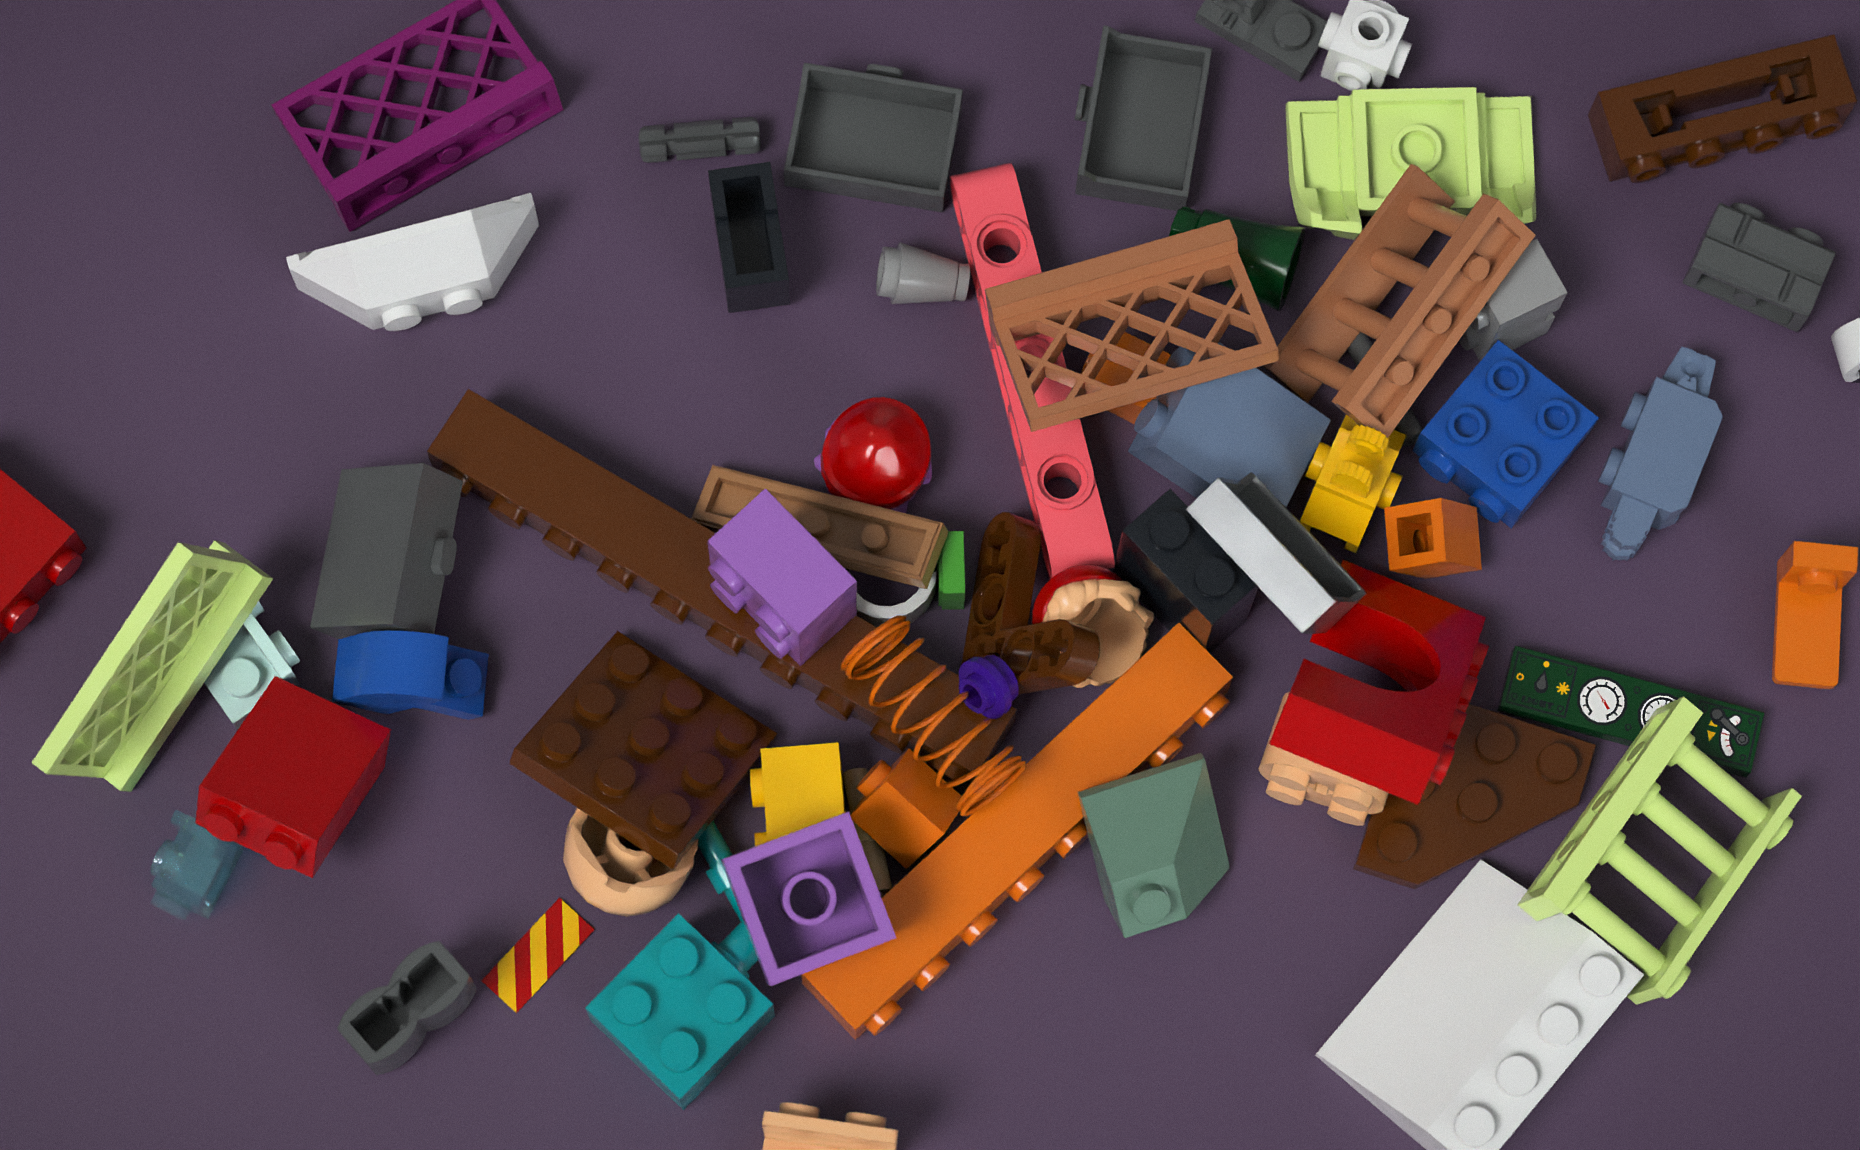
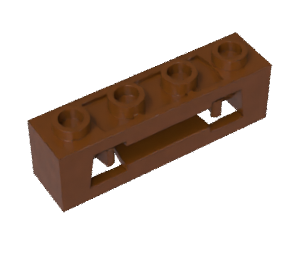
[1588,34,1857,183]

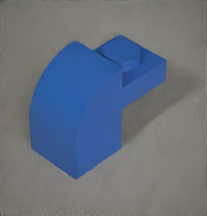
[332,630,489,720]

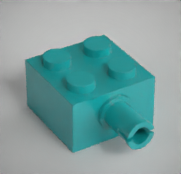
[585,913,775,1110]

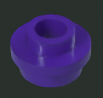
[959,655,1019,719]

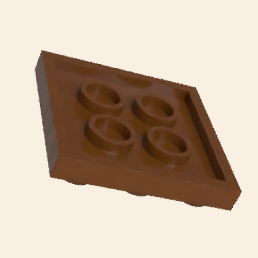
[509,631,778,870]

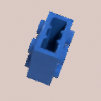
[1412,340,1599,529]

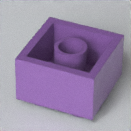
[707,488,857,666]
[721,812,896,986]

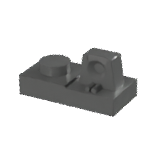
[1195,0,1327,82]

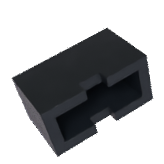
[708,162,790,313]

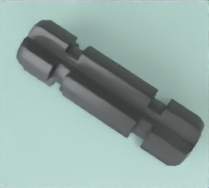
[639,117,761,163]

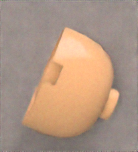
[563,808,698,917]

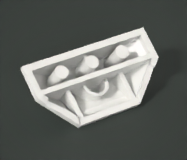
[286,193,539,331]

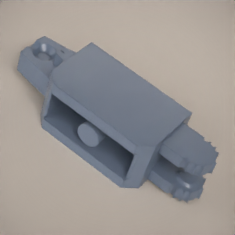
[1598,346,1723,561]

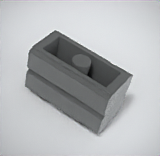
[1682,202,1836,333]

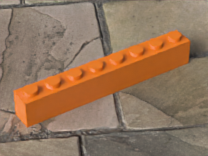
[801,623,1233,1040]

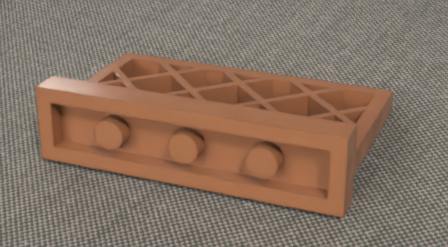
[985,219,1279,432]

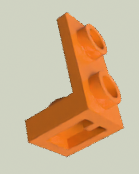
[1772,541,1858,689]

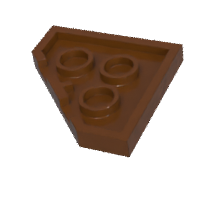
[1353,704,1596,889]

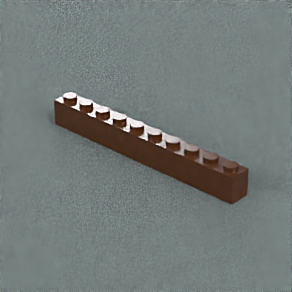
[427,389,1017,787]

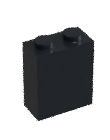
[1113,489,1258,653]

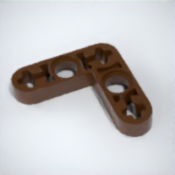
[961,512,1100,694]

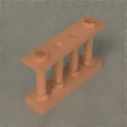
[1263,164,1536,438]

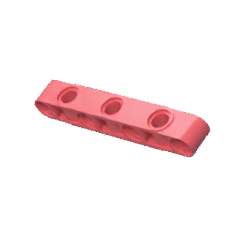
[949,163,1115,579]

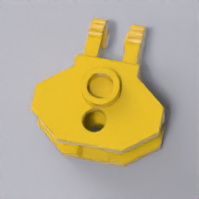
[1300,415,1406,553]

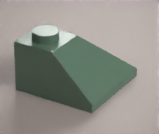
[1077,753,1230,938]

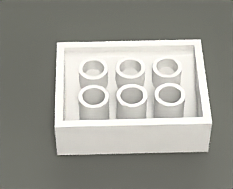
[1315,859,1644,1150]

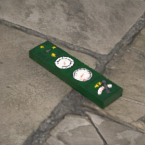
[1497,646,1764,778]

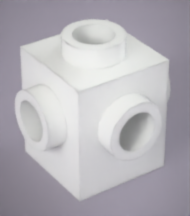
[1318,0,1412,91]

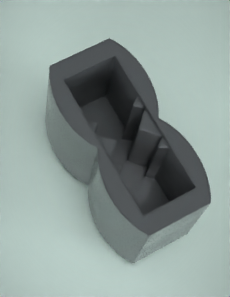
[337,941,477,1075]

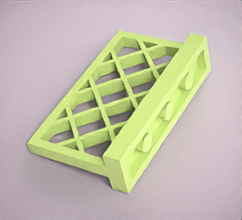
[32,540,273,792]

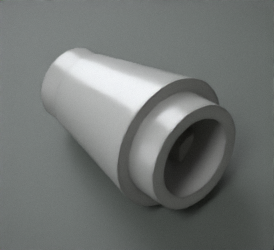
[876,242,970,304]

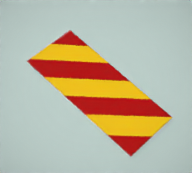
[481,897,595,1013]

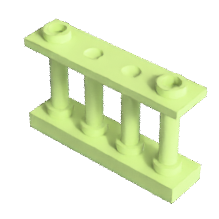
[1517,696,1802,1005]

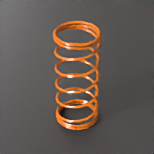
[841,616,1026,816]

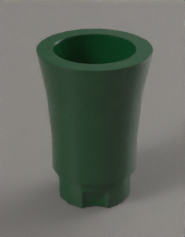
[1169,206,1305,312]

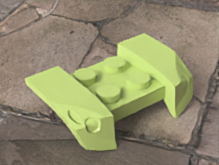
[1285,87,1536,240]

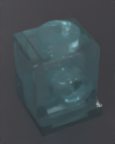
[150,810,244,920]

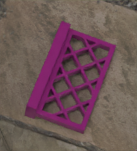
[271,0,563,232]

